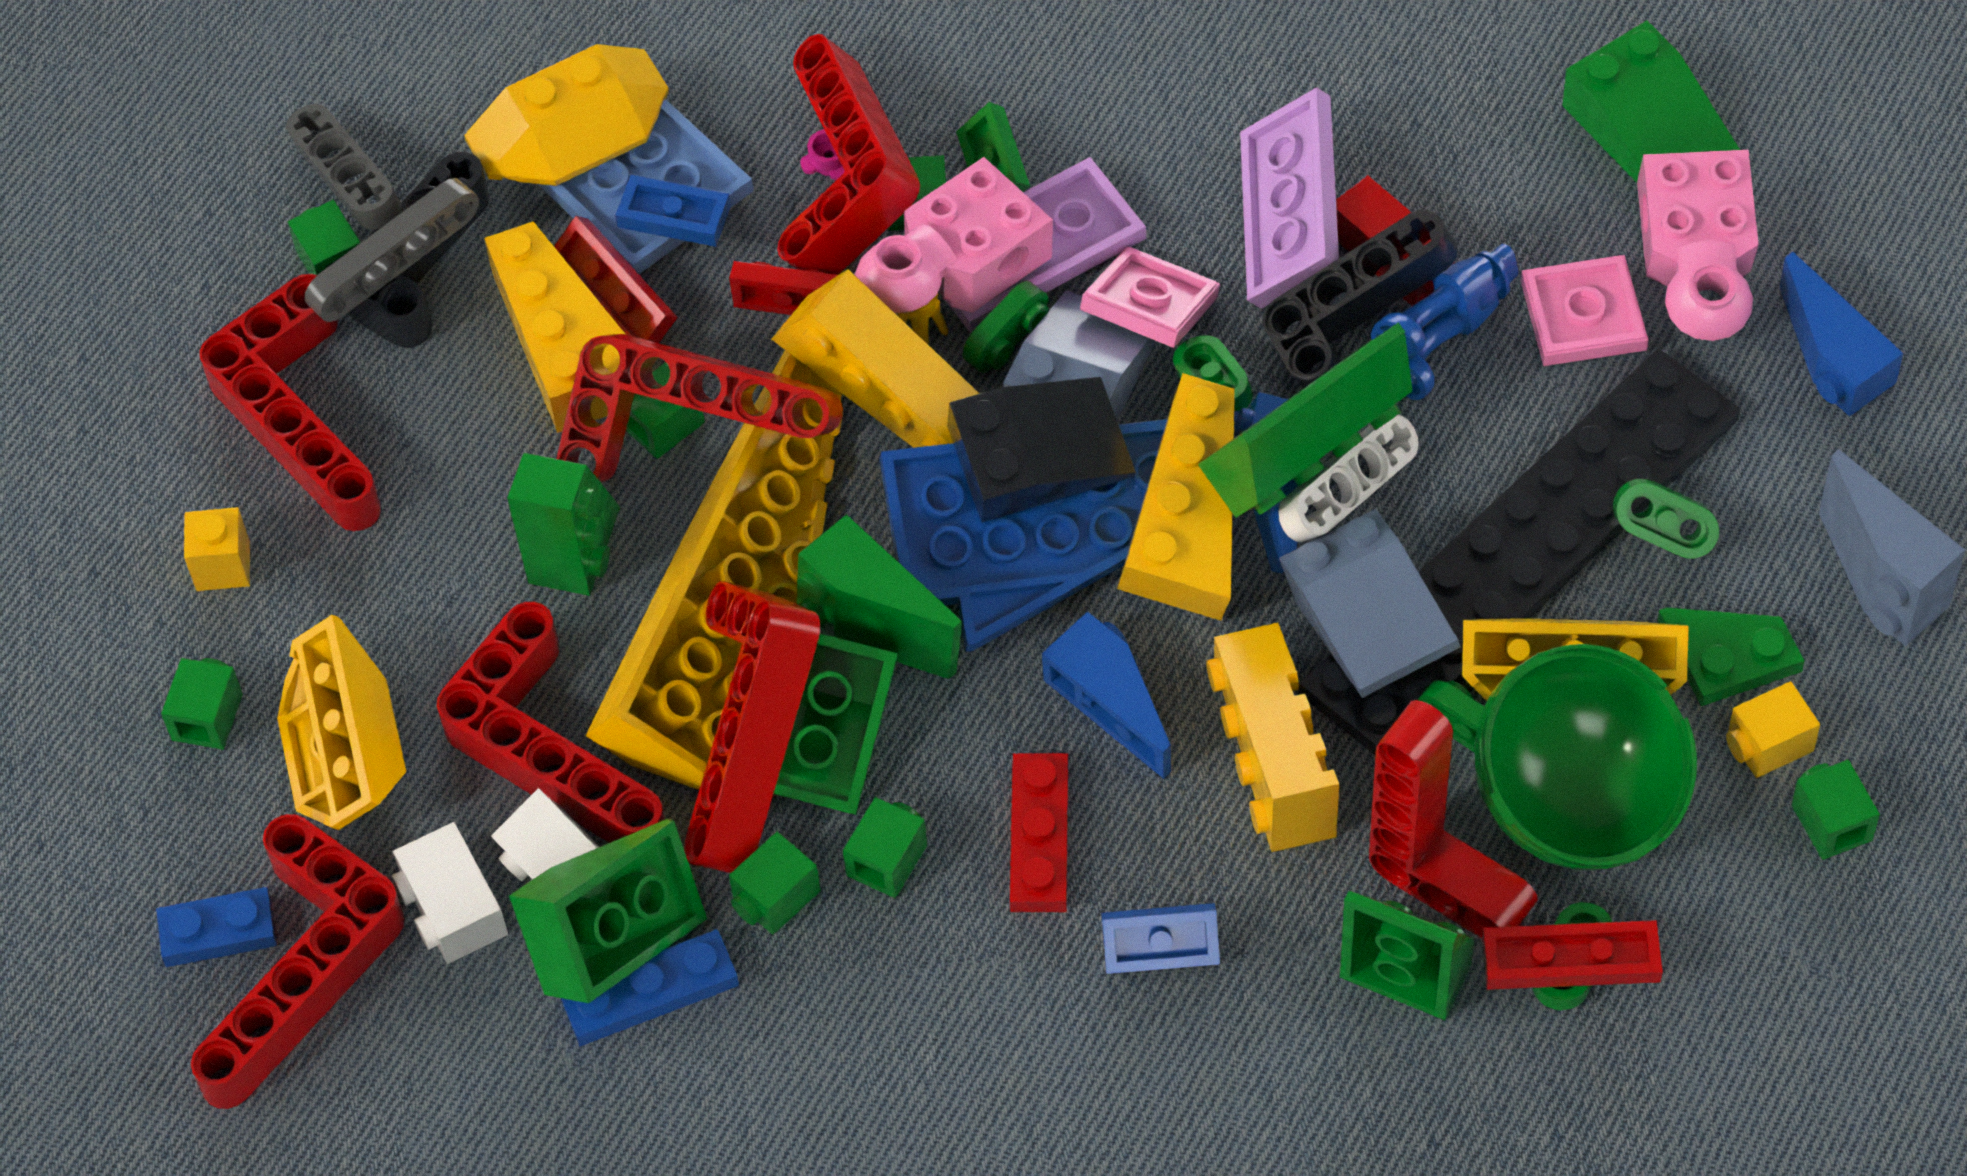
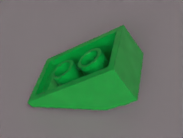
[1562,20,1740,183]
[797,514,962,679]
[774,633,898,815]
[509,819,707,1003]
[1340,890,1475,1020]

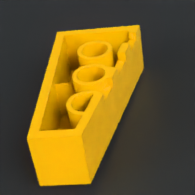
[484,222,625,433]
[771,269,980,448]
[1117,373,1235,621]
[1206,622,1339,852]

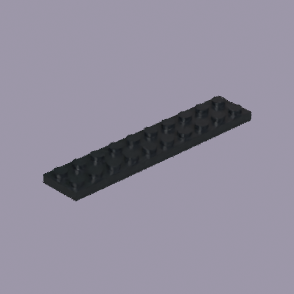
[1299,348,1741,755]

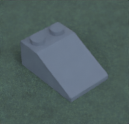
[1003,291,1156,421]
[1819,449,1965,646]
[1279,509,1461,698]

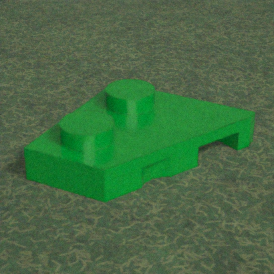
[1657,608,1805,707]

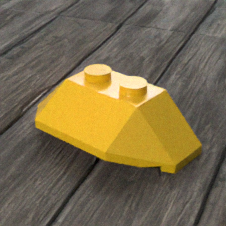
[464,44,669,186]
[277,615,406,830]
[1462,618,1688,701]

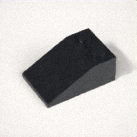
[947,377,1136,523]

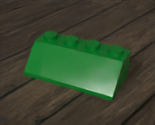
[1198,322,1413,518]

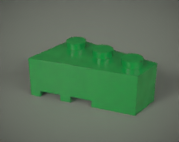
[507,453,620,596]

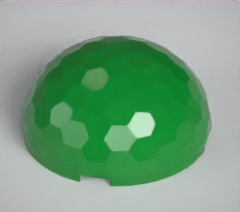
[1474,644,1697,870]

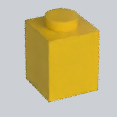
[184,507,250,591]
[1726,681,1820,778]

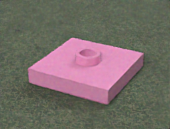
[1080,246,1220,348]
[1521,255,1649,366]

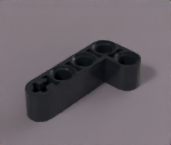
[348,152,489,348]
[1263,210,1458,388]

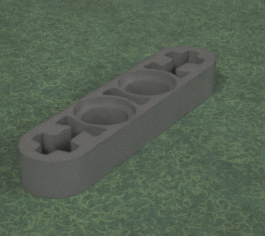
[286,104,402,230]
[305,178,479,322]

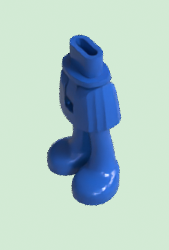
[1371,244,1518,400]

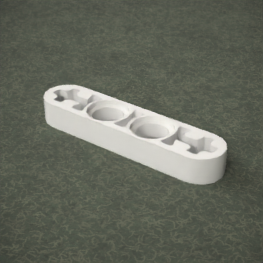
[1278,415,1418,542]

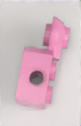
[1637,150,1759,341]
[855,157,1053,313]

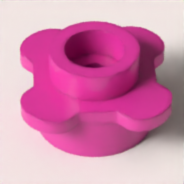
[800,129,845,180]

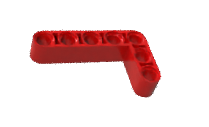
[777,34,920,275]
[200,274,381,531]
[556,334,843,483]
[684,581,820,873]
[436,602,665,843]
[1369,700,1538,938]
[190,814,405,1109]

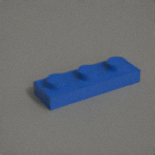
[560,929,739,1047]

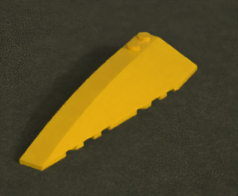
[586,350,843,790]

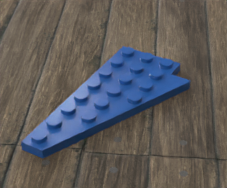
[879,411,1239,652]

